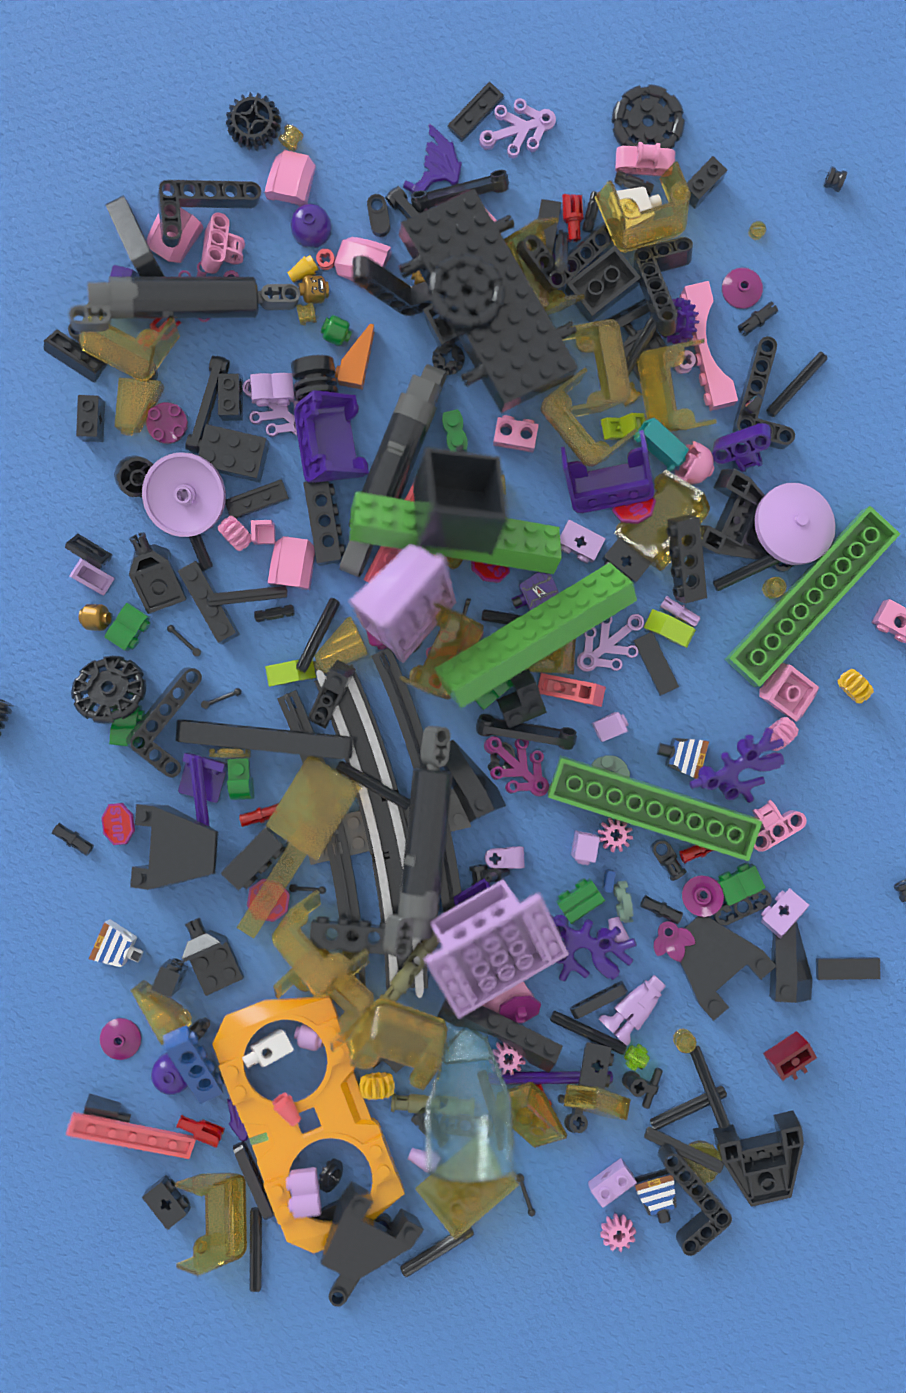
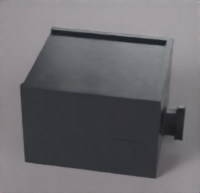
[413,445,508,555]

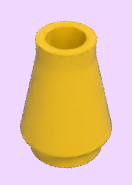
[287,255,319,283]

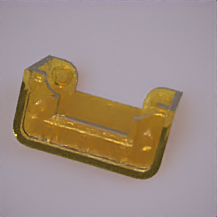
[614,469,710,571]

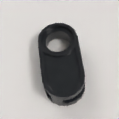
[367,194,390,237]

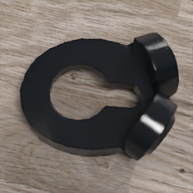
[487,742,515,775]

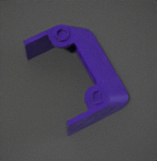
[561,430,654,513]

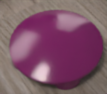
[146,402,188,444]

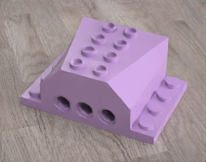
[350,545,456,663]
[424,880,569,1019]

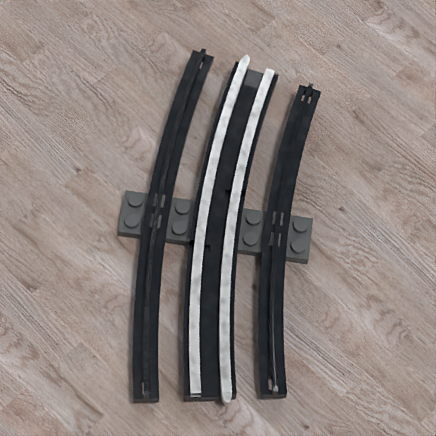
[277,648,471,998]

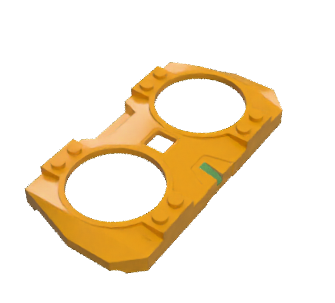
[212,995,404,1253]

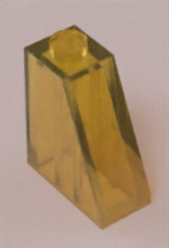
[115,378,164,435]
[313,616,369,675]
[563,1084,631,1120]

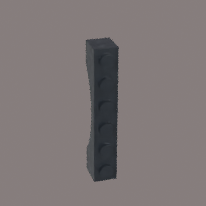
[437,998,563,1073]

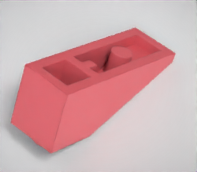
[538,673,606,707]

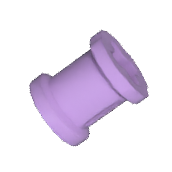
[674,350,696,374]

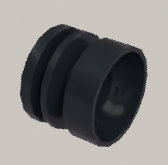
[291,355,339,401]

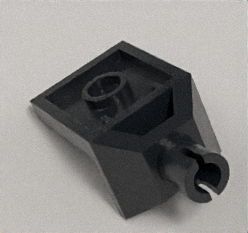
[129,532,186,614]
[182,917,244,996]

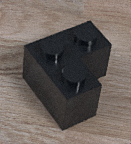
[496,668,547,728]

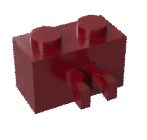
[763,1031,817,1081]

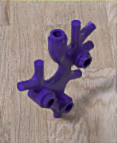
[689,728,785,803]
[549,913,637,981]

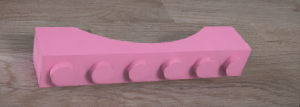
[680,281,738,411]

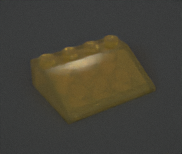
[266,755,363,860]
[415,1134,521,1240]

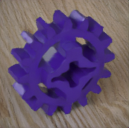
[662,298,699,344]

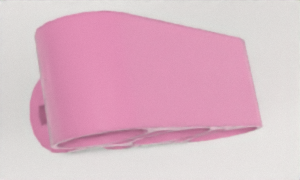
[615,142,675,176]
[201,212,245,274]
[752,800,806,851]

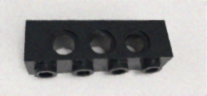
[303,481,345,566]
[666,514,707,604]
[309,916,389,955]

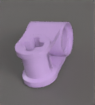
[485,847,525,869]

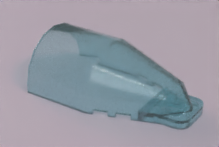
[426,1023,515,1182]

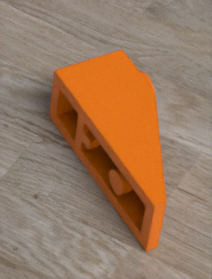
[335,324,375,390]

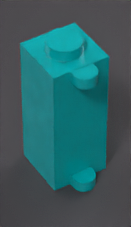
[634,417,690,472]

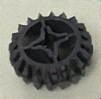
[226,92,281,151]

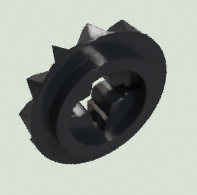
[432,343,465,375]
[190,1017,210,1040]
[318,1158,343,1193]

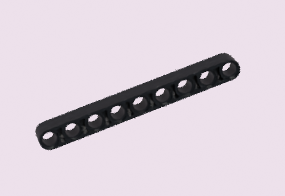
[175,720,353,759]

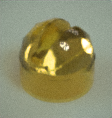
[748,221,766,240]

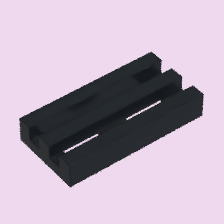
[65,533,112,569]

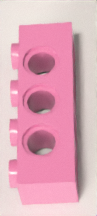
[871,599,906,643]

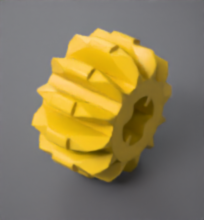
[837,669,874,704]
[360,1072,395,1100]

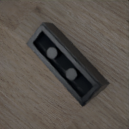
[44,329,108,383]

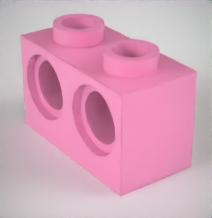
[493,415,539,453]

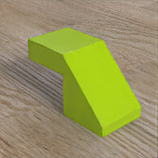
[601,413,646,440]
[643,609,696,648]
[265,659,316,687]

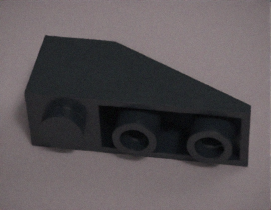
[307,660,356,729]

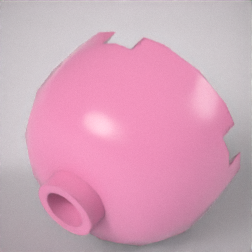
[675,441,714,484]

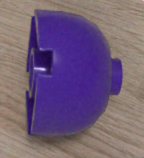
[291,204,332,248]
[151,1053,188,1095]

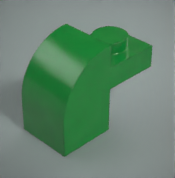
[227,758,254,800]

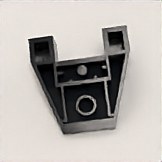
[700,469,769,560]
[130,804,218,890]
[680,916,777,1021]
[713,1110,804,1207]
[320,1181,424,1282]

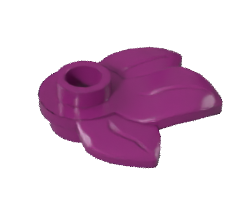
[654,921,695,962]

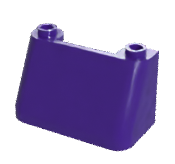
[294,390,369,482]

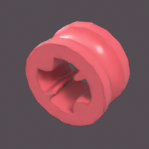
[316,249,335,270]

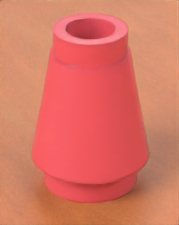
[272,1093,301,1126]

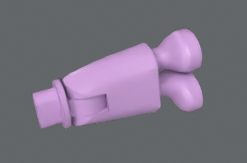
[599,975,666,1046]

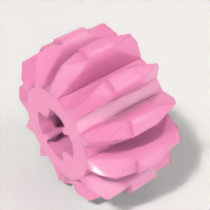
[218,516,251,551]
[769,717,799,751]
[598,818,633,852]
[491,1042,526,1075]
[600,1213,636,1252]

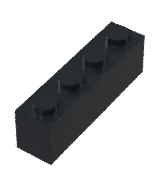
[178,561,240,645]

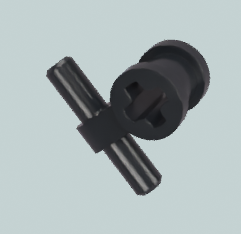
[469,864,510,886]
[622,1067,663,1109]
[558,1094,599,1133]

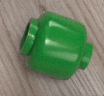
[320,315,352,346]

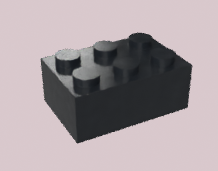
[565,245,641,323]
[198,424,270,483]
[221,825,288,891]

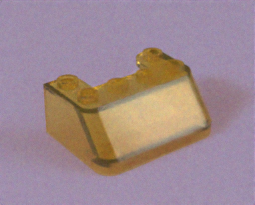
[347,999,448,1090]

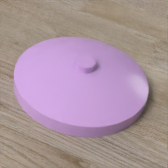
[142,453,226,537]
[755,483,835,565]

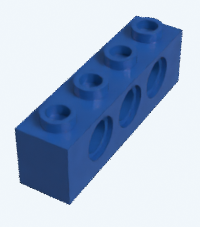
[163,1025,224,1104]

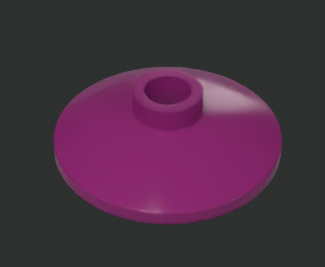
[722,268,763,309]
[682,875,724,917]
[100,1018,141,1060]

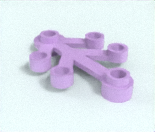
[479,98,556,158]
[243,379,299,437]
[577,614,644,672]

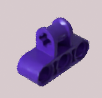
[712,423,772,472]

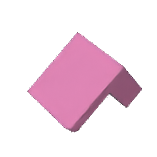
[251,520,275,545]

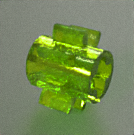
[624,1043,650,1071]

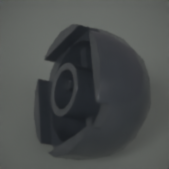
[114,455,153,498]

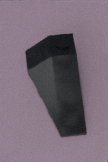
[443,740,506,822]
[769,915,812,1003]

